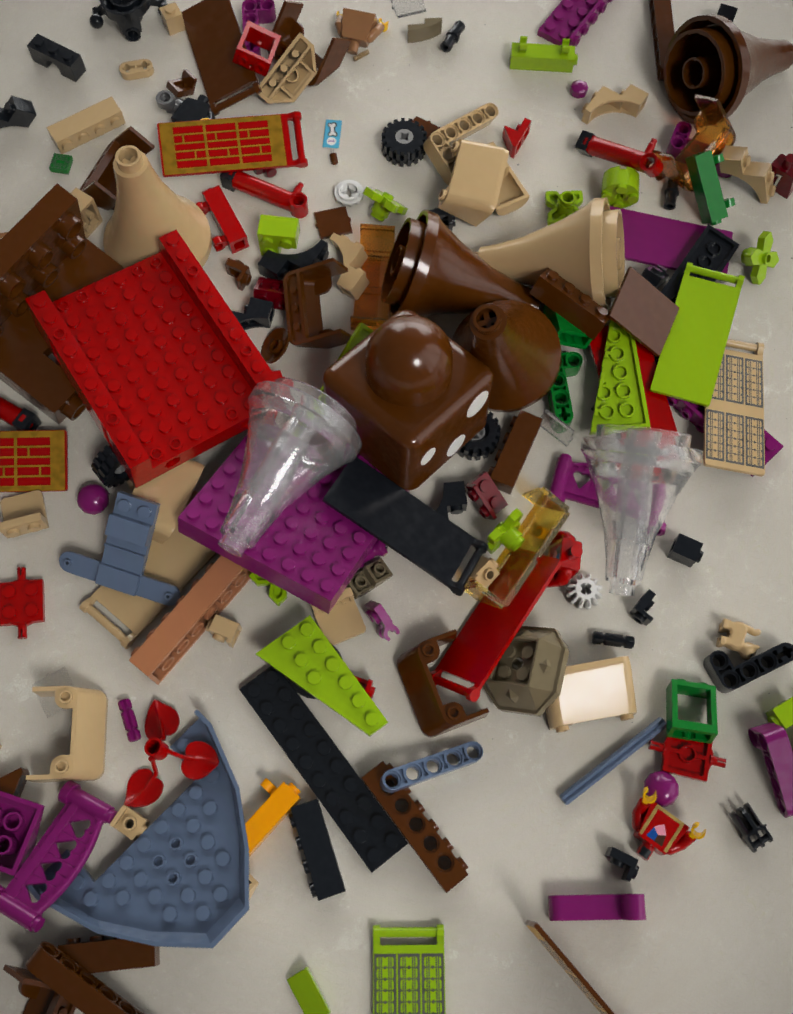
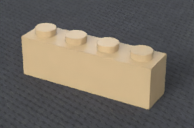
[46,96,126,154]

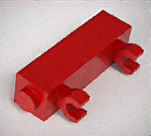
[195,185,249,254]

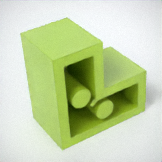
[257,214,300,256]

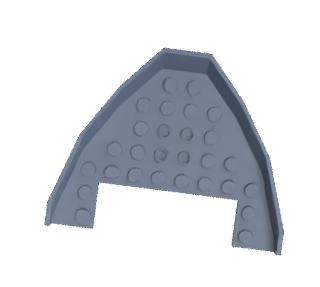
[27,710,249,948]

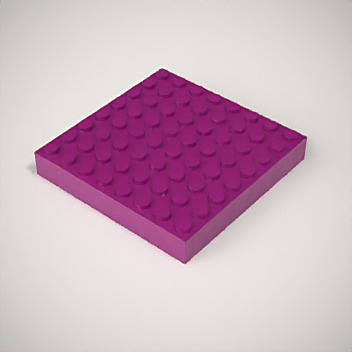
[178,411,410,614]

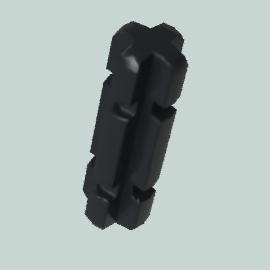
[592,631,635,649]

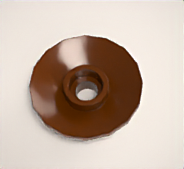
[261,328,290,364]

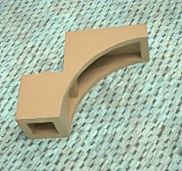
[582,84,649,125]
[719,145,776,204]
[329,233,370,301]

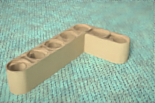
[423,103,499,186]

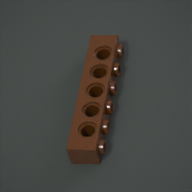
[362,761,469,893]

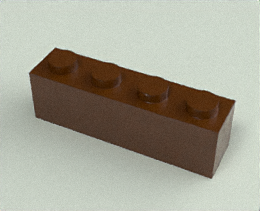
[530,268,610,340]
[488,410,543,495]
[58,935,160,973]

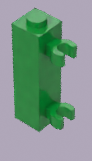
[685,150,736,226]

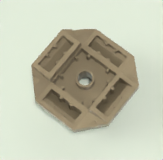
[483,626,570,717]

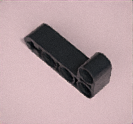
[703,642,793,693]

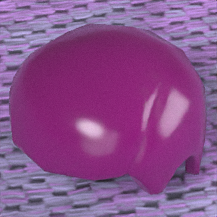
[77,483,110,515]
[644,771,679,807]

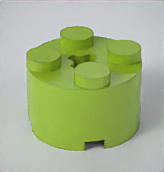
[601,166,640,209]

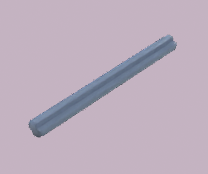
[559,717,666,805]

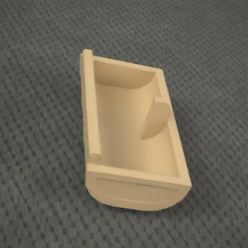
[488,142,530,216]

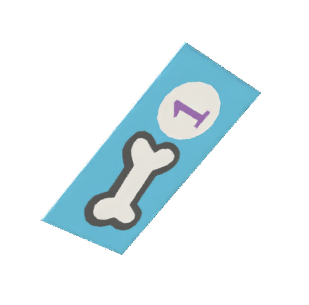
[323,120,342,149]

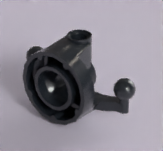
[89,0,168,42]

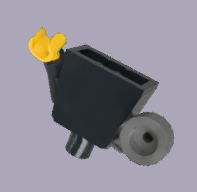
[156,90,215,122]

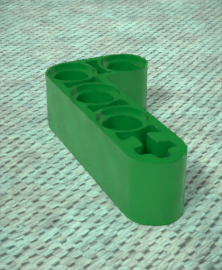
[547,352,583,432]

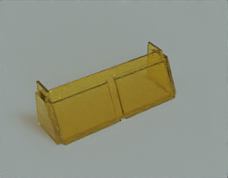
[465,487,570,609]

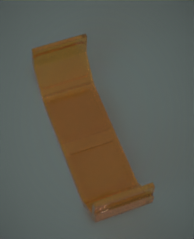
[350,224,395,331]

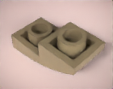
[408,18,442,43]
[347,558,393,600]

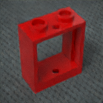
[232,20,281,77]

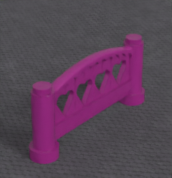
[544,454,672,536]
[0,780,117,932]

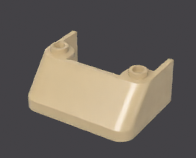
[26,686,108,783]

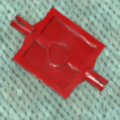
[0,567,45,639]
[648,736,726,782]

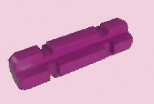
[118,699,141,742]

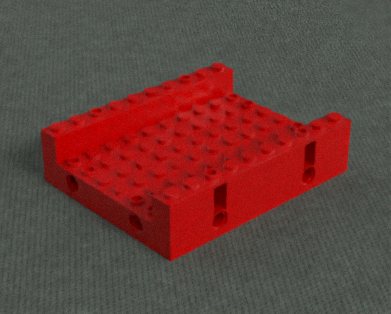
[25,230,284,488]

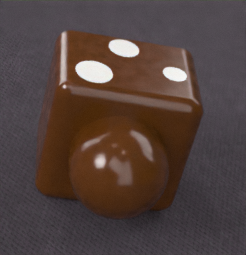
[323,309,493,490]

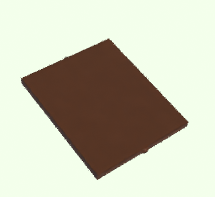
[608,267,679,357]

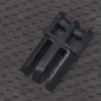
[729,802,773,853]

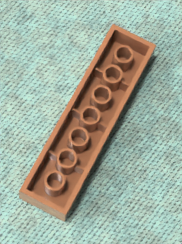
[129,555,252,685]

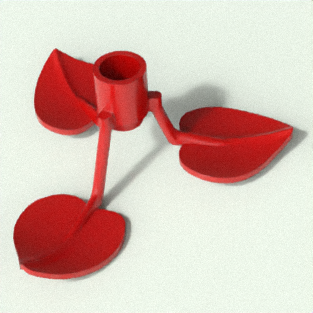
[124,700,219,808]

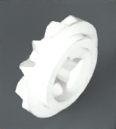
[334,180,364,207]

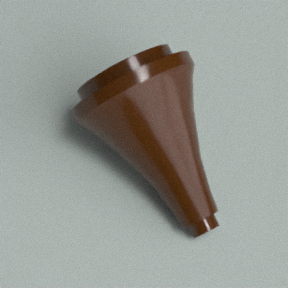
[663,14,793,126]
[381,210,540,317]
[452,300,562,412]

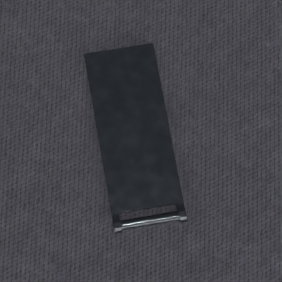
[322,456,489,596]

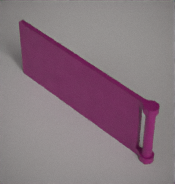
[610,206,733,274]

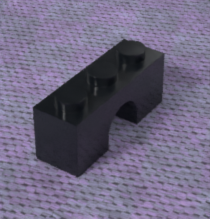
[27,33,86,82]

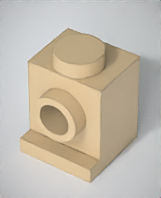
[468,556,500,592]
[206,614,242,648]
[109,804,150,841]

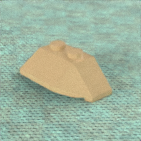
[258,32,317,104]

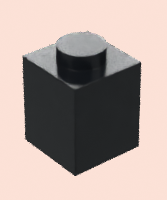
[667,533,704,568]

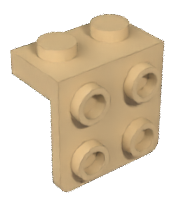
[0,490,49,538]
[311,587,366,645]

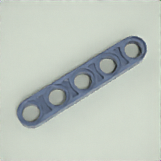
[380,741,483,793]

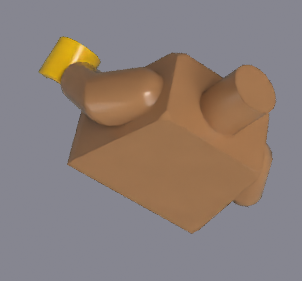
[335,8,389,55]

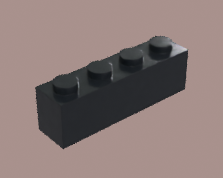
[289,799,346,901]

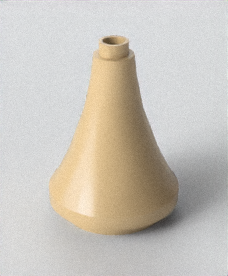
[103,145,212,268]
[474,197,625,311]

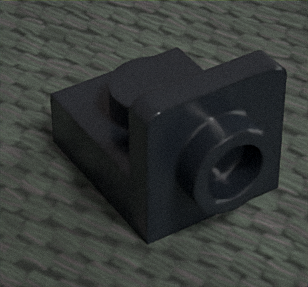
[629,589,656,626]
[605,847,639,882]

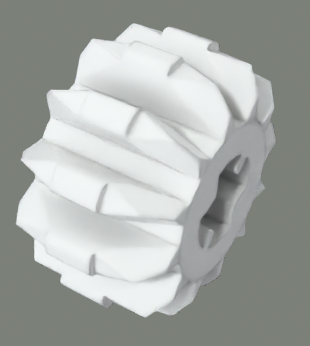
[566,573,602,610]

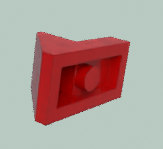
[502,118,532,158]

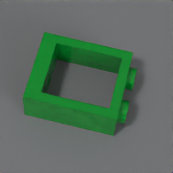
[666,679,718,744]

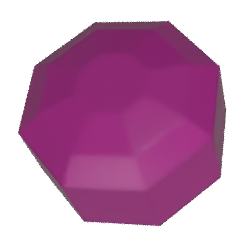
[570,80,588,99]

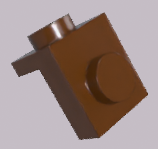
[166,69,197,98]
[225,258,252,291]

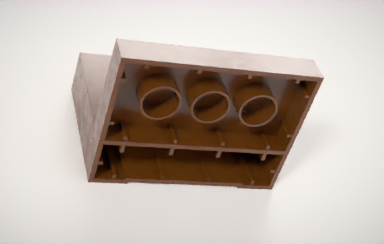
[0,183,125,425]

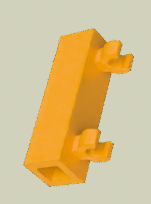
[245,778,301,857]

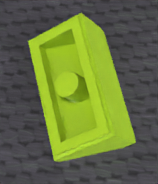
[287,966,331,1014]

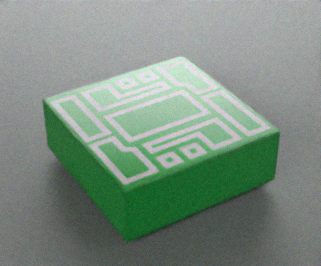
[49,153,73,175]

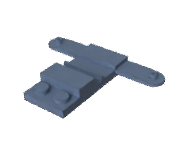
[59,491,181,606]

